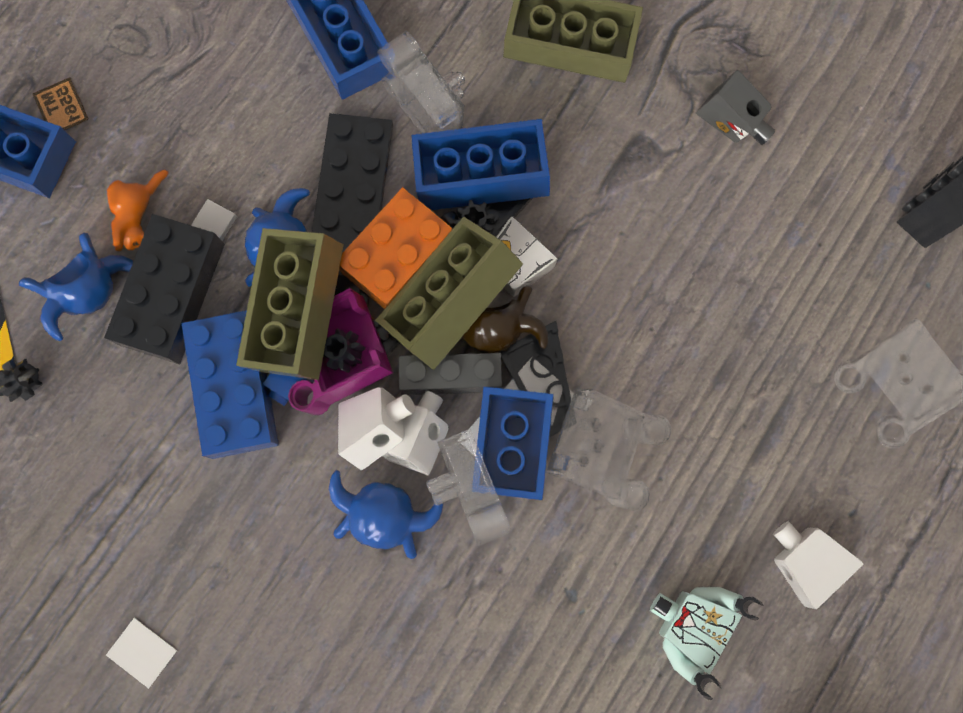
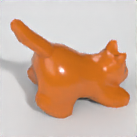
[107,170,169,252]

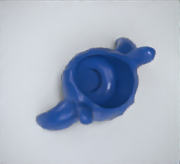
[245,188,310,287]
[19,233,134,341]
[329,470,443,559]

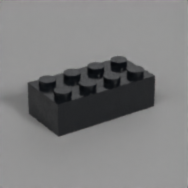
[897,155,963,248]
[104,214,225,365]

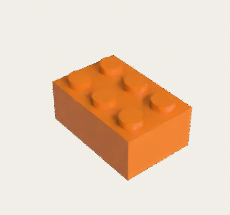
[339,187,453,309]

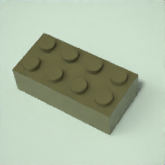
[503,0,643,83]
[375,217,523,370]
[236,228,344,380]

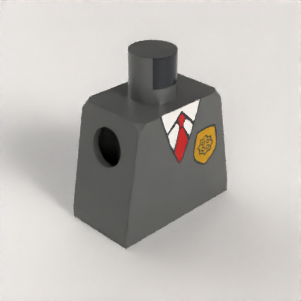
[696,70,775,145]

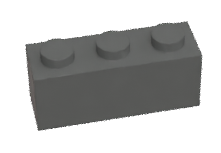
[399,353,502,395]

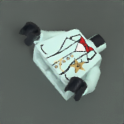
[650,587,764,700]

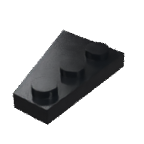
[498,321,576,438]

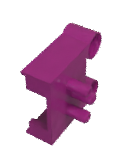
[288,288,394,416]

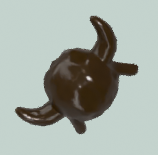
[462,286,548,353]

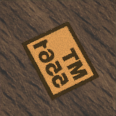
[32,77,89,130]

